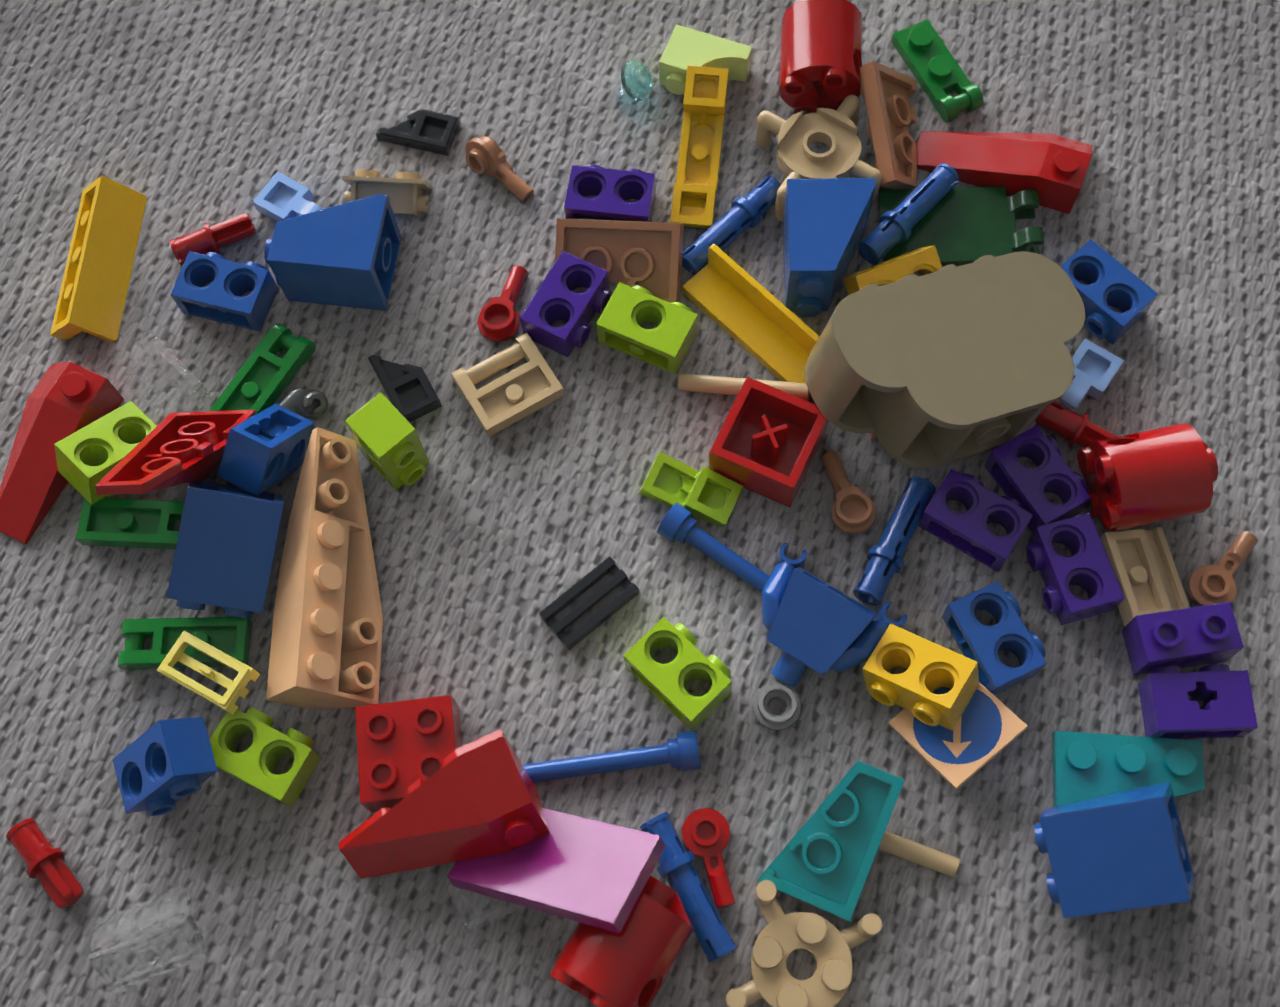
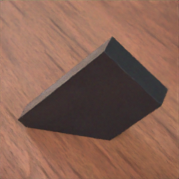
[376,109,461,156]
[368,355,442,423]

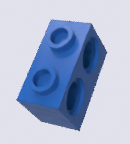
[1060,239,1158,345]
[170,251,278,332]
[217,404,315,496]
[942,581,1047,695]
[113,717,218,817]

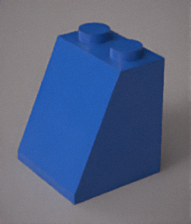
[782,178,875,317]
[264,194,402,311]
[167,480,284,618]
[1034,781,1195,918]

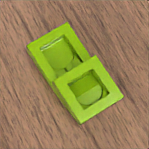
[638,451,743,527]

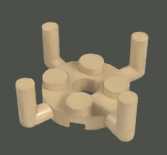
[756,95,882,221]
[725,880,882,1007]

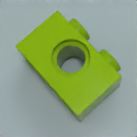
[596,282,698,375]

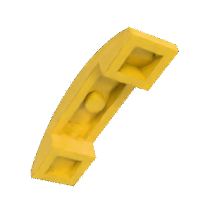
[670,65,729,228]

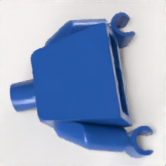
[762,543,907,687]

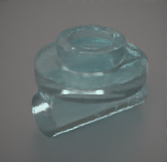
[616,60,653,104]

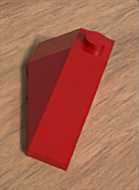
[917,131,1092,214]
[0,361,124,545]
[95,410,256,495]
[338,729,550,879]

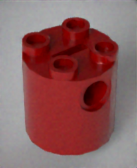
[779,0,863,115]
[1077,423,1218,531]
[550,876,694,1007]

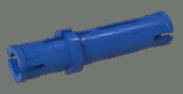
[858,163,959,265]
[682,175,781,276]
[853,476,936,606]
[640,812,737,963]

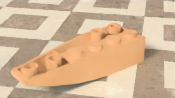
[266,427,383,709]

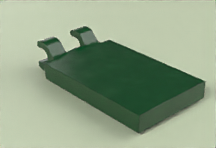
[878,186,1044,267]

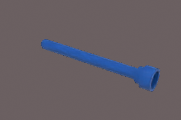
[657,503,769,593]
[523,730,701,783]

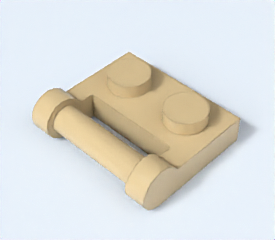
[450,333,565,437]

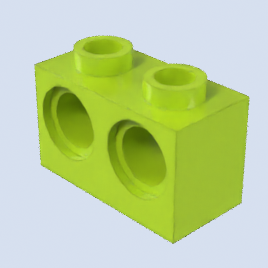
[345,392,430,490]
[54,401,157,505]
[623,616,732,731]
[210,706,322,808]

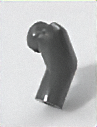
[277,389,328,418]

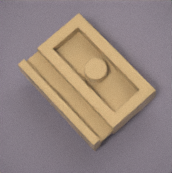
[1100,527,1190,626]

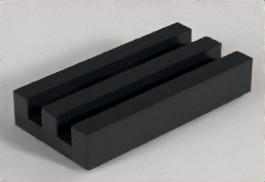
[539,556,640,650]

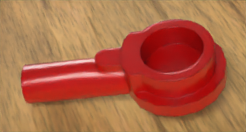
[477,265,528,342]
[682,808,736,909]

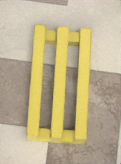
[157,631,260,715]

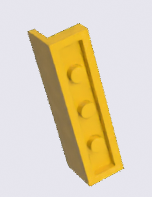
[50,175,147,341]
[682,244,820,396]

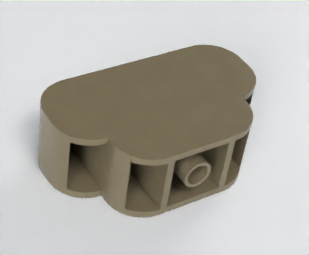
[804,251,1085,469]

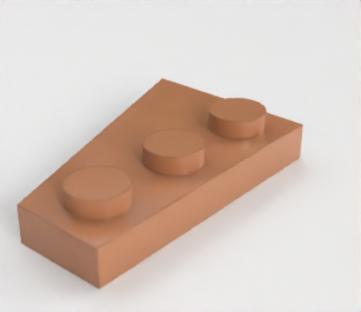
[859,61,917,190]
[555,218,684,303]

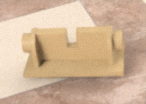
[341,169,432,216]

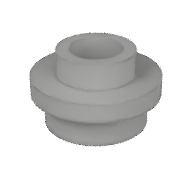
[753,683,801,731]

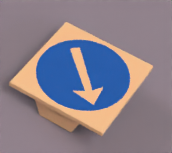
[888,682,1028,790]

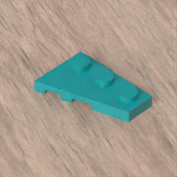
[1052,731,1205,807]
[757,760,905,921]

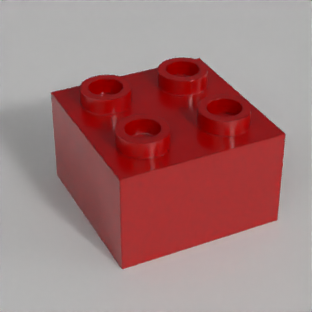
[709,377,829,508]
[355,695,462,812]

